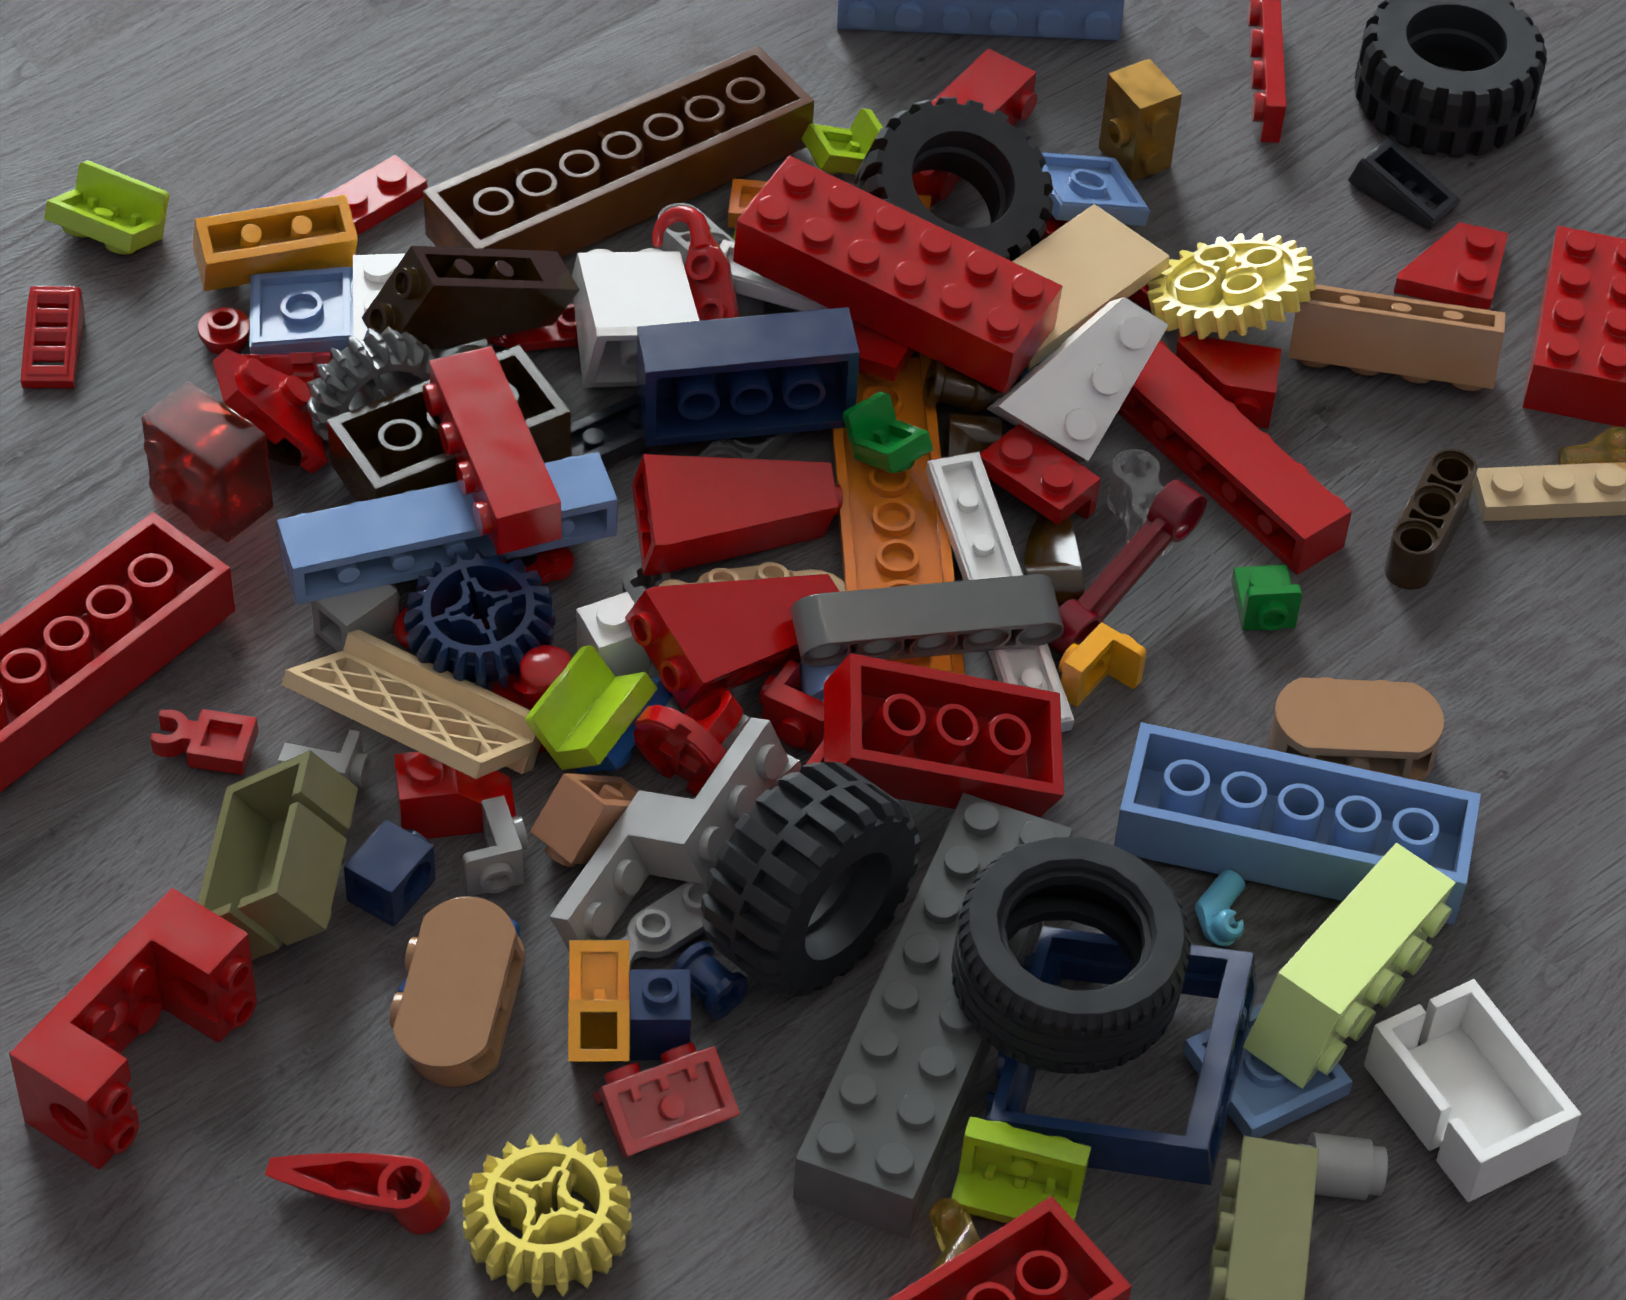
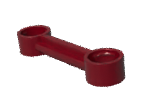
[1047,479,1207,656]

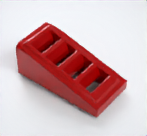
[20,286,85,388]

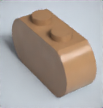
[1268,677,1444,781]
[389,896,527,1087]

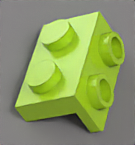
[44,160,170,254]
[950,1116,1091,1224]

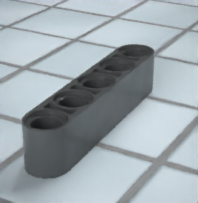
[790,574,1064,667]

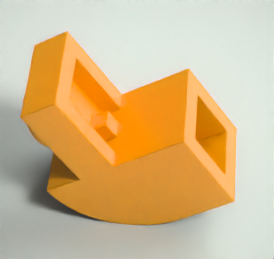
[568,940,630,1062]

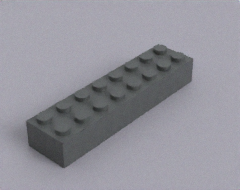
[793,793,1073,1239]

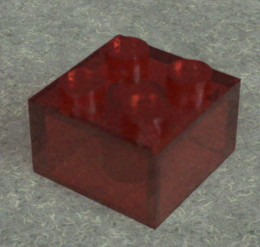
[141,381,274,543]

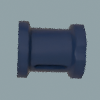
[671,941,749,1020]

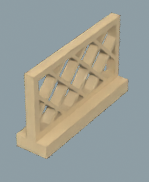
[281,629,541,779]

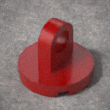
[633,688,743,796]

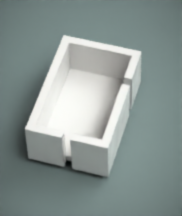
[1364,979,1581,1202]

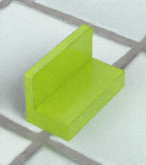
[525,645,658,770]

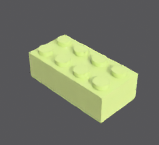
[1243,843,1456,1089]

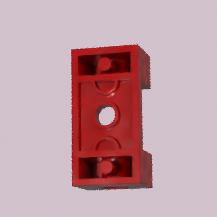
[9,888,257,1170]

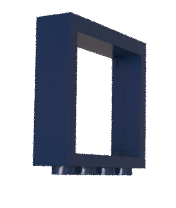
[984,926,1257,1185]

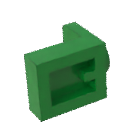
[1231,565,1302,631]

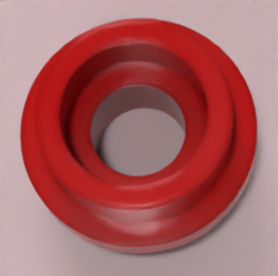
[198,307,250,355]

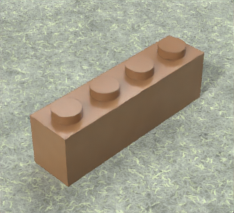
[1288,284,1506,391]

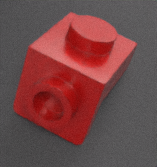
[758,659,824,754]

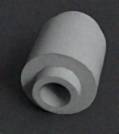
[1298,1132,1388,1200]

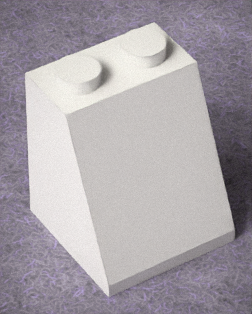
[572,248,699,388]

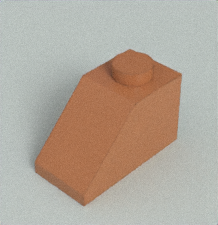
[530,773,639,867]

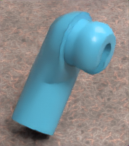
[1195,869,1246,946]

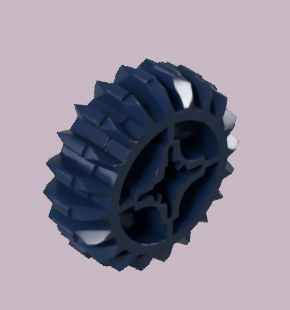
[404,548,556,690]

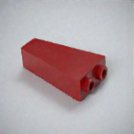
[625,574,840,710]

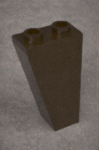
[361,246,579,349]

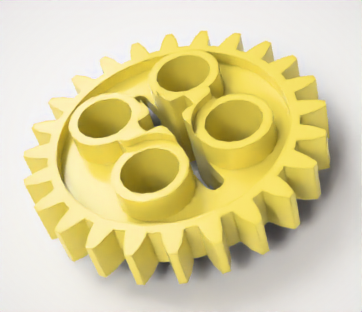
[1147,233,1316,339]

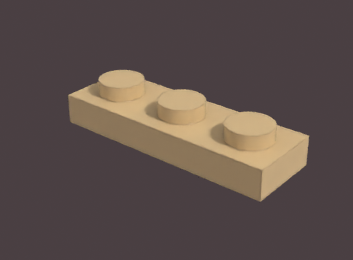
[1473,462,1626,521]

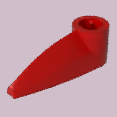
[265,1153,451,1234]

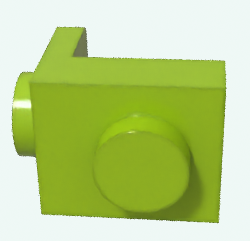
[801,108,883,175]

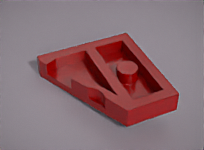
[1394,222,1508,310]
[213,349,328,474]

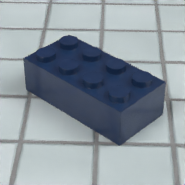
[637,307,860,447]

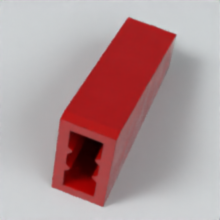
[632,454,843,576]

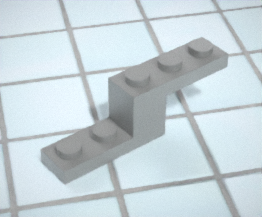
[550,718,789,950]

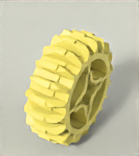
[462,1132,632,1298]

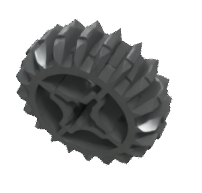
[305,326,436,451]

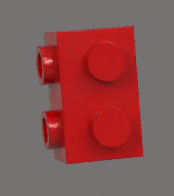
[980,424,1101,525]

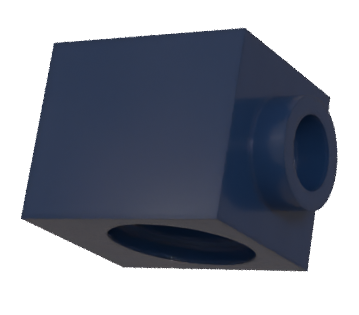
[344,819,436,927]
[630,969,691,1061]

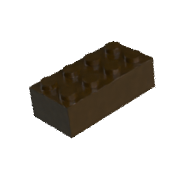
[326,345,572,502]

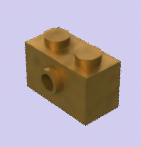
[1099,59,1182,182]

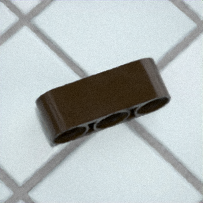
[1384,449,1478,590]

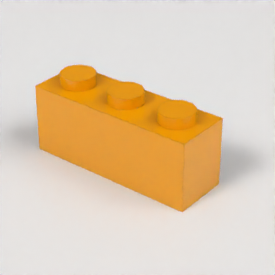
[192,194,358,292]

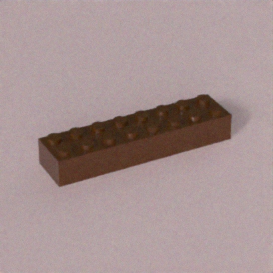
[423,46,814,258]

